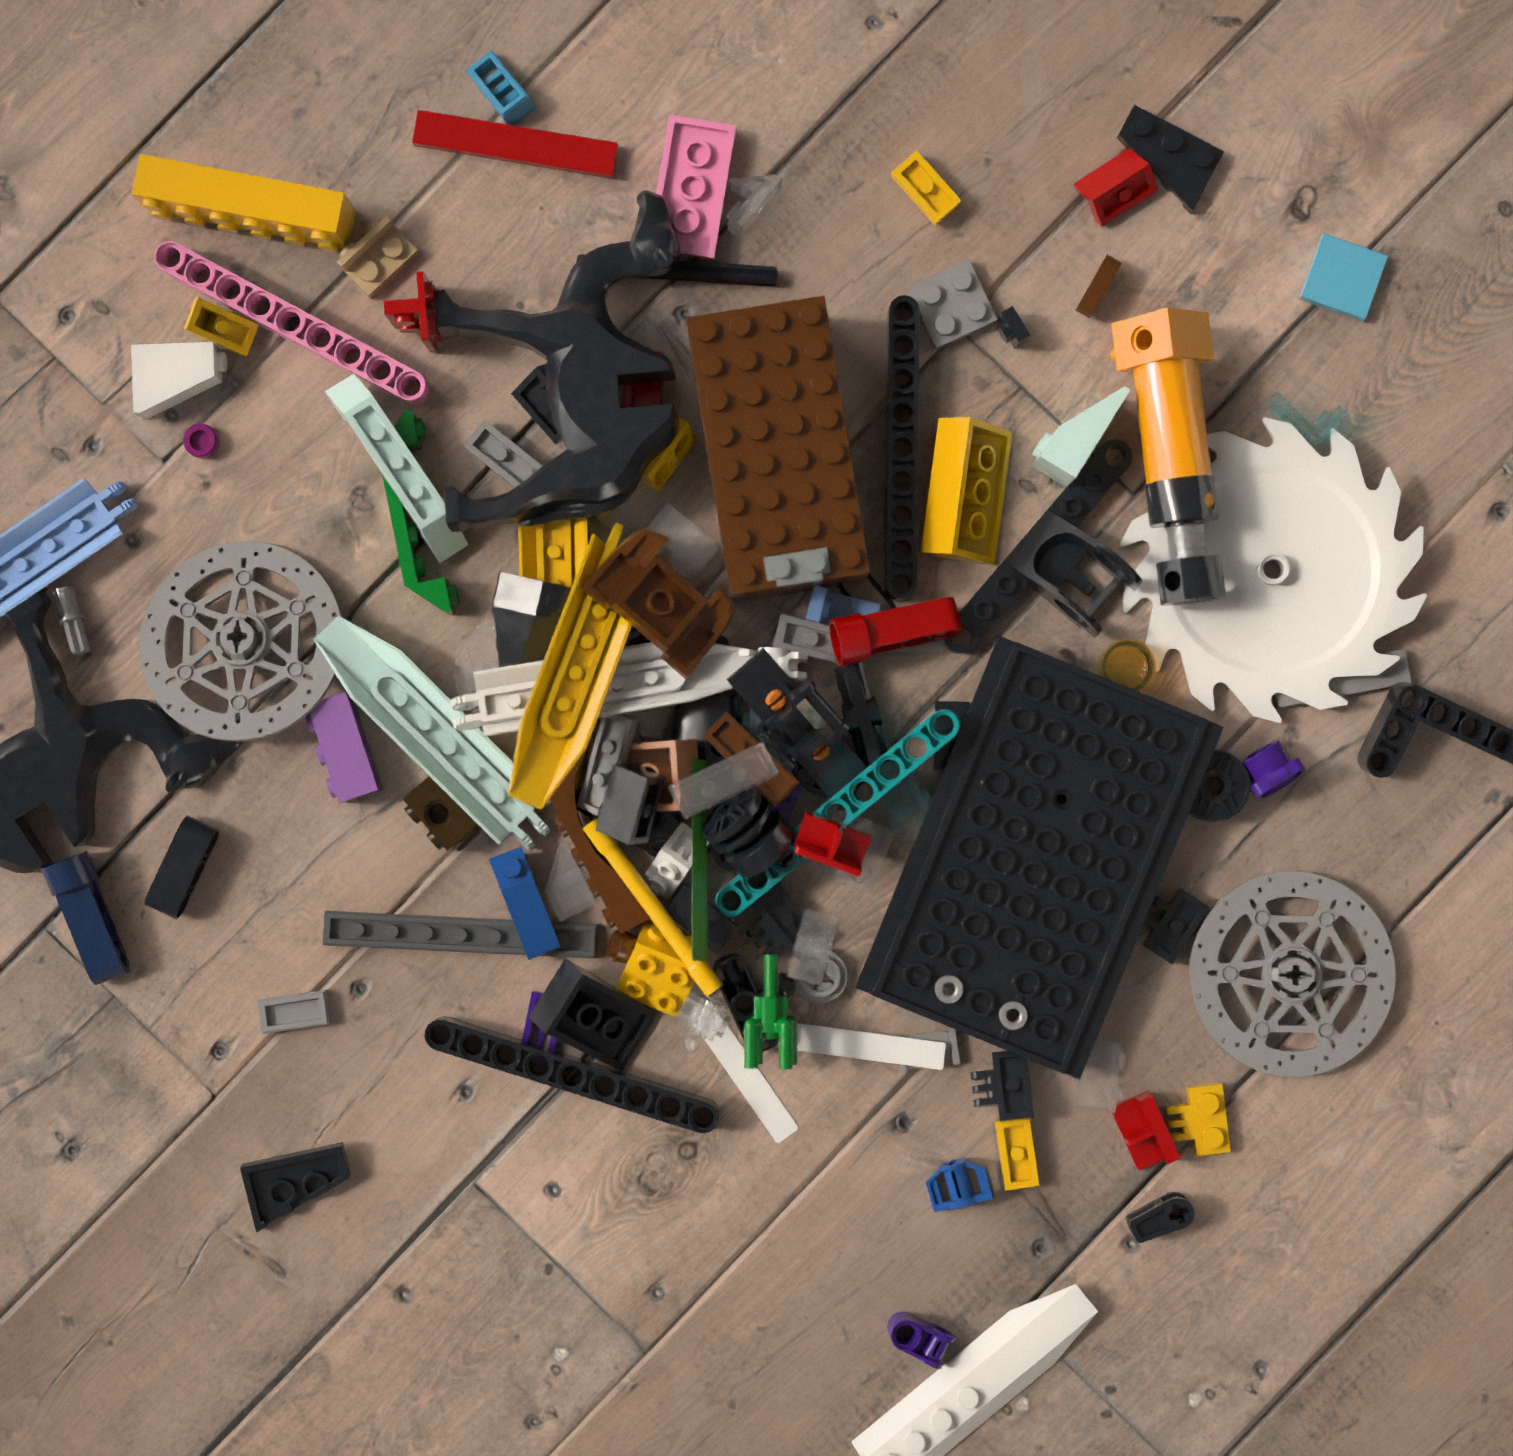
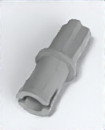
[52,586,90,655]

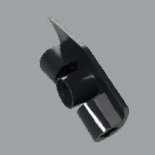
[671,694,747,803]

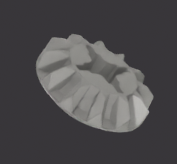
[793,948,847,1003]

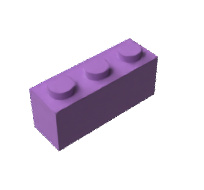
[305,692,384,803]

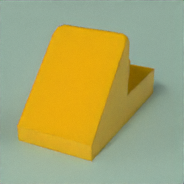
[184,297,259,356]

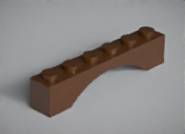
[546,759,651,934]

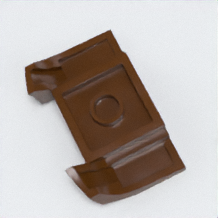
[581,528,736,679]

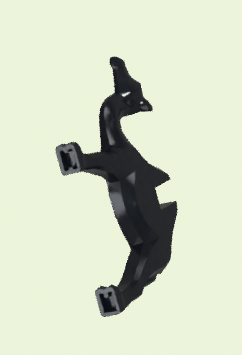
[434,190,681,532]
[0,593,243,874]

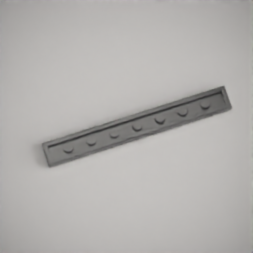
[323,910,598,959]

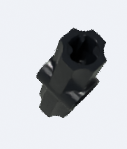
[834,662,890,767]

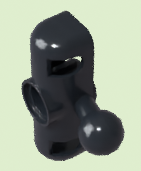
[713,953,796,1052]

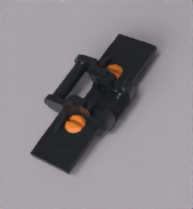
[726,648,867,798]

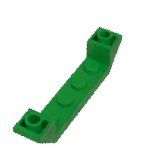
[382,410,459,615]

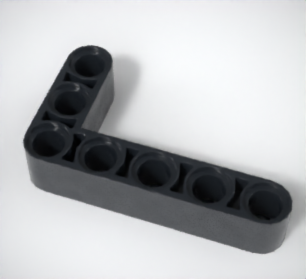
[1357,682,1513,778]

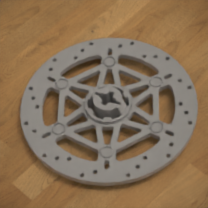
[139,541,342,742]
[1189,871,1396,1077]

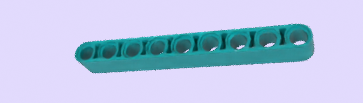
[715,709,961,917]

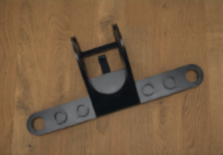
[944,439,1143,654]

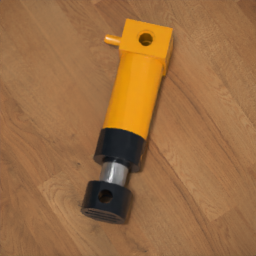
[1110,307,1226,606]

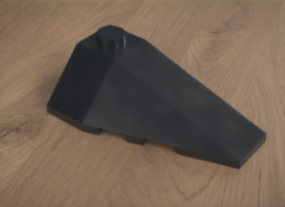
[492,572,571,668]

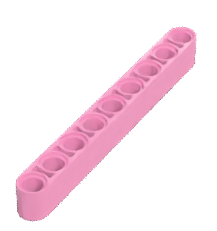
[154,241,430,406]

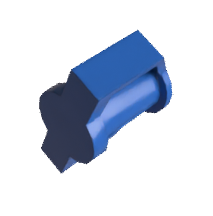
[926,1158,995,1212]

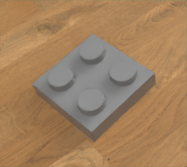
[907,259,997,350]

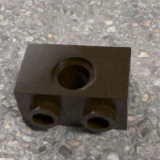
[403,776,479,851]

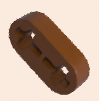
[1075,254,1122,319]

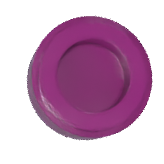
[183,423,220,459]

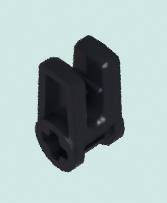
[1126,1192,1194,1243]

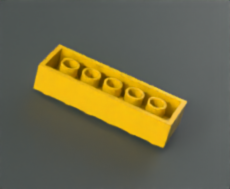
[132,154,356,252]

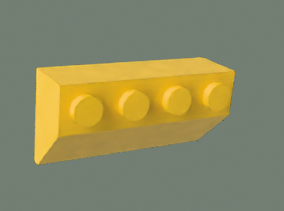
[920,417,1013,565]

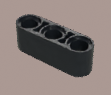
[144,815,220,920]

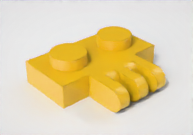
[1166,1082,1231,1156]

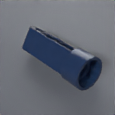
[41,851,130,985]

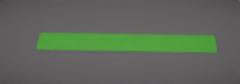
[692,758,707,961]

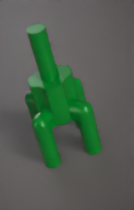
[744,954,797,1069]

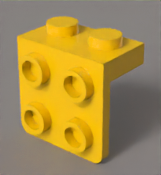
[616,920,695,1016]

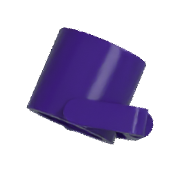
[1241,740,1305,801]

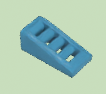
[465,50,535,125]

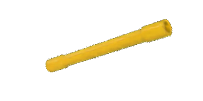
[583,818,723,997]

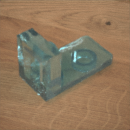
[1265,391,1349,448]

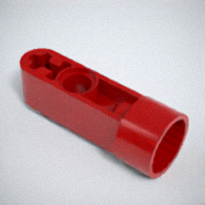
[829,597,964,666]

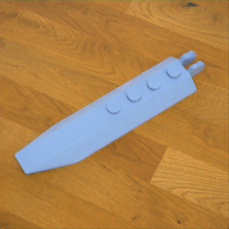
[0,478,139,618]

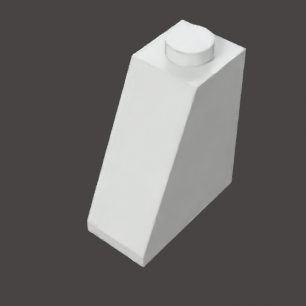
[131,342,227,419]

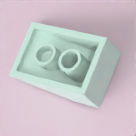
[1031,386,1130,487]

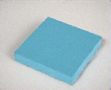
[1299,233,1388,322]

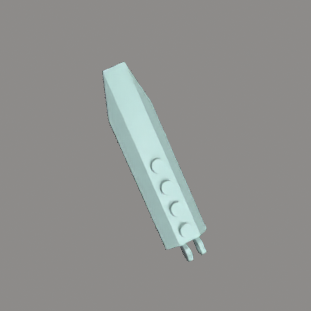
[313,616,550,851]

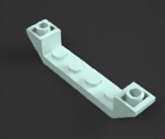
[325,374,468,563]

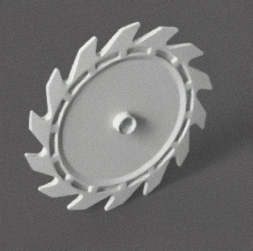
[1119,417,1427,723]

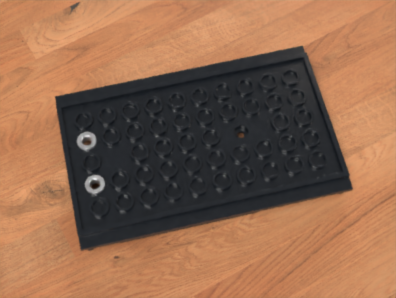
[855,636,1224,1080]

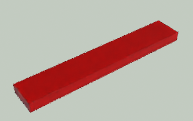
[412,110,618,179]

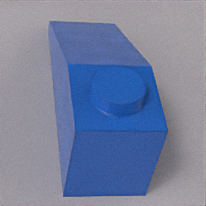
[489,847,561,960]

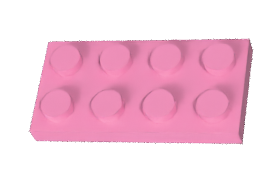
[656,114,736,261]

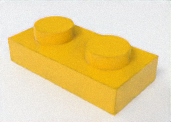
[891,150,962,226]
[994,1120,1039,1191]

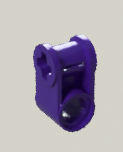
[887,1311,956,1369]

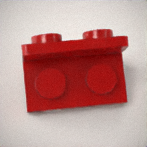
[383,271,442,353]

